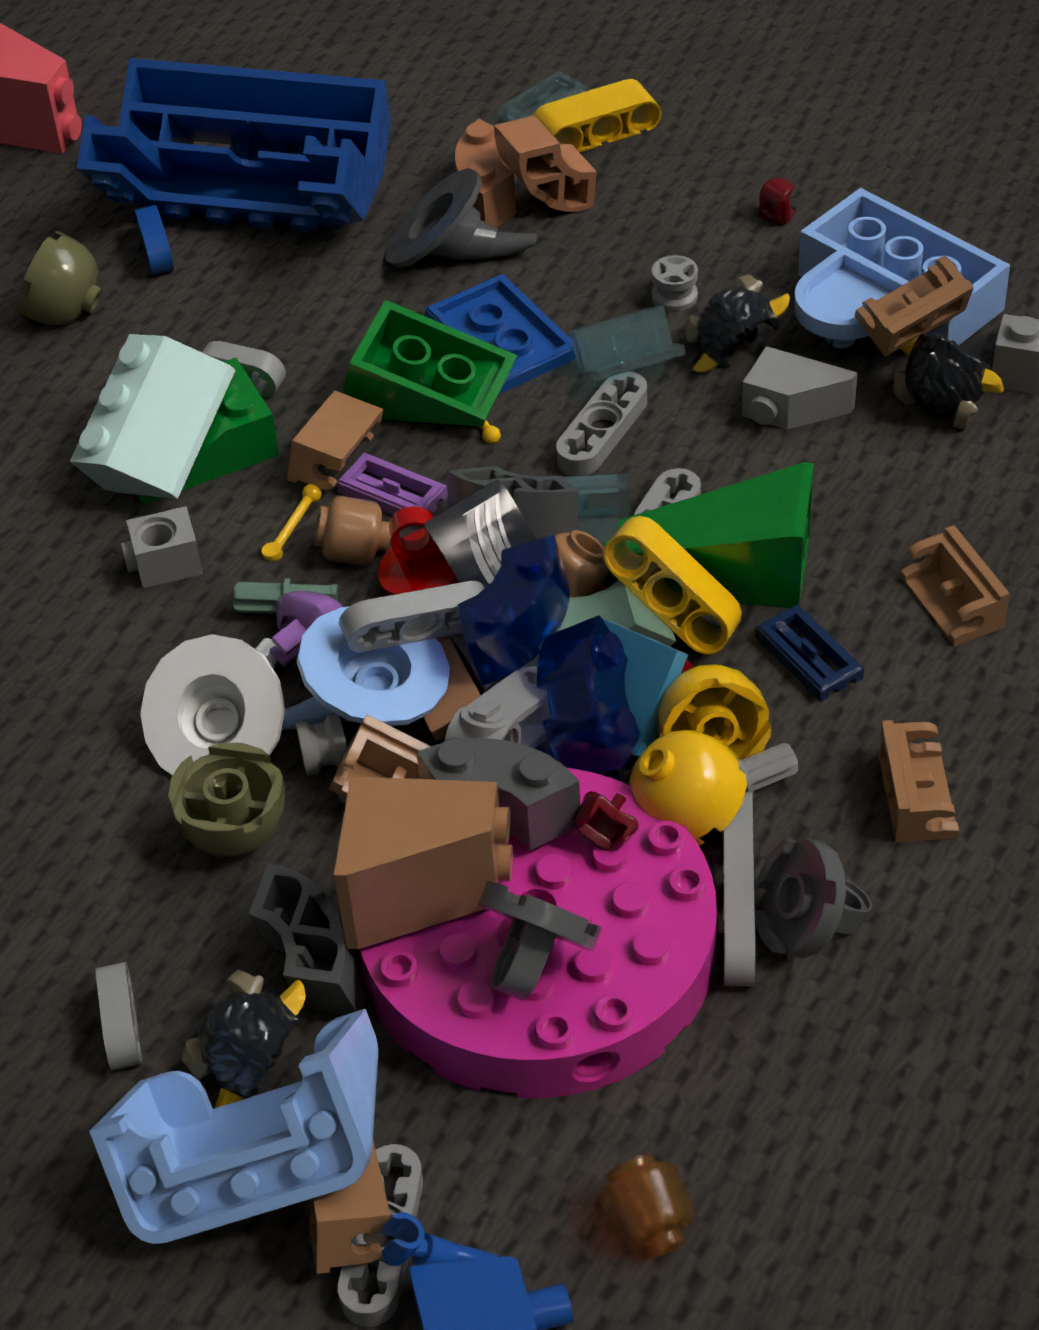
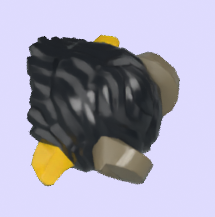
[684,274,790,373]
[893,333,1004,430]
[182,970,306,1108]

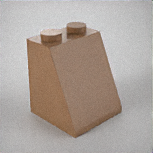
[334,776,513,949]

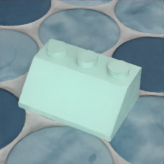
[70,334,235,499]

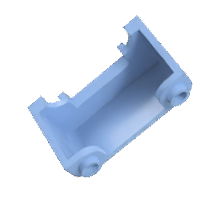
[89,1009,378,1244]

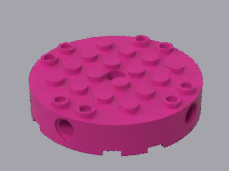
[359,768,717,1098]

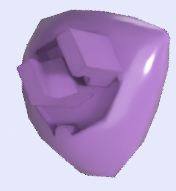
[269,590,343,668]

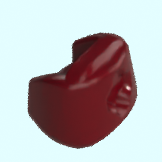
[759,178,795,226]
[575,791,639,851]

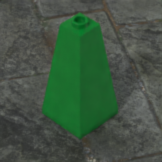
[604,462,814,608]

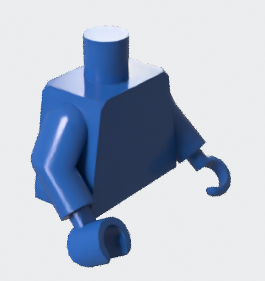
[381,1212,574,1330]

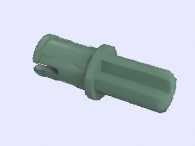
[233,578,338,614]

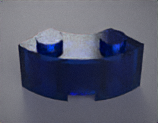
[457,535,570,686]
[537,615,641,774]

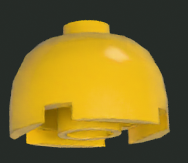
[657,664,771,760]
[629,730,747,846]

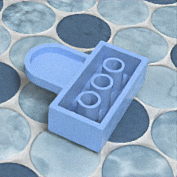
[794,188,1010,348]

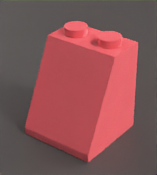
[0,23,82,154]

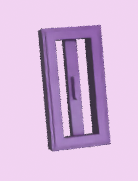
[336,452,448,515]

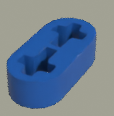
[134,205,174,276]

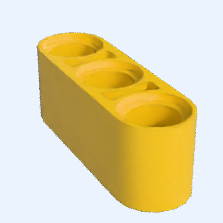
[534,79,662,152]
[604,516,742,654]

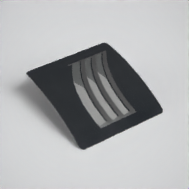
[424,480,542,600]

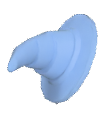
[282,606,450,730]

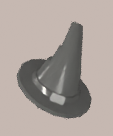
[386,168,537,269]

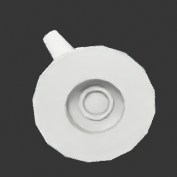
[140,634,285,776]

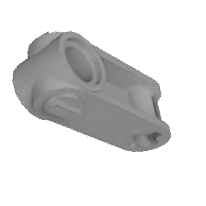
[444,666,563,748]

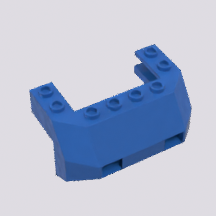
[77,58,391,233]

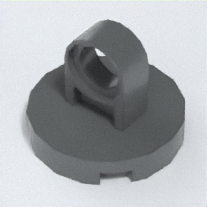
[755,837,872,958]
[477,880,602,1001]

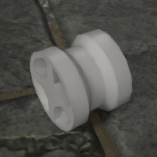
[652,255,698,312]
[295,714,347,776]

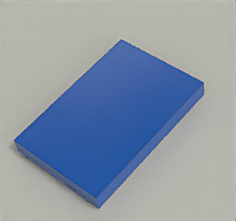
[425,274,580,394]

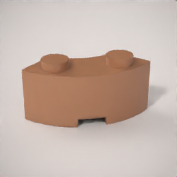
[494,115,597,212]
[455,119,516,227]

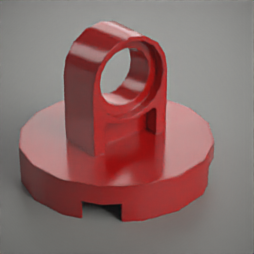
[377,506,460,596]

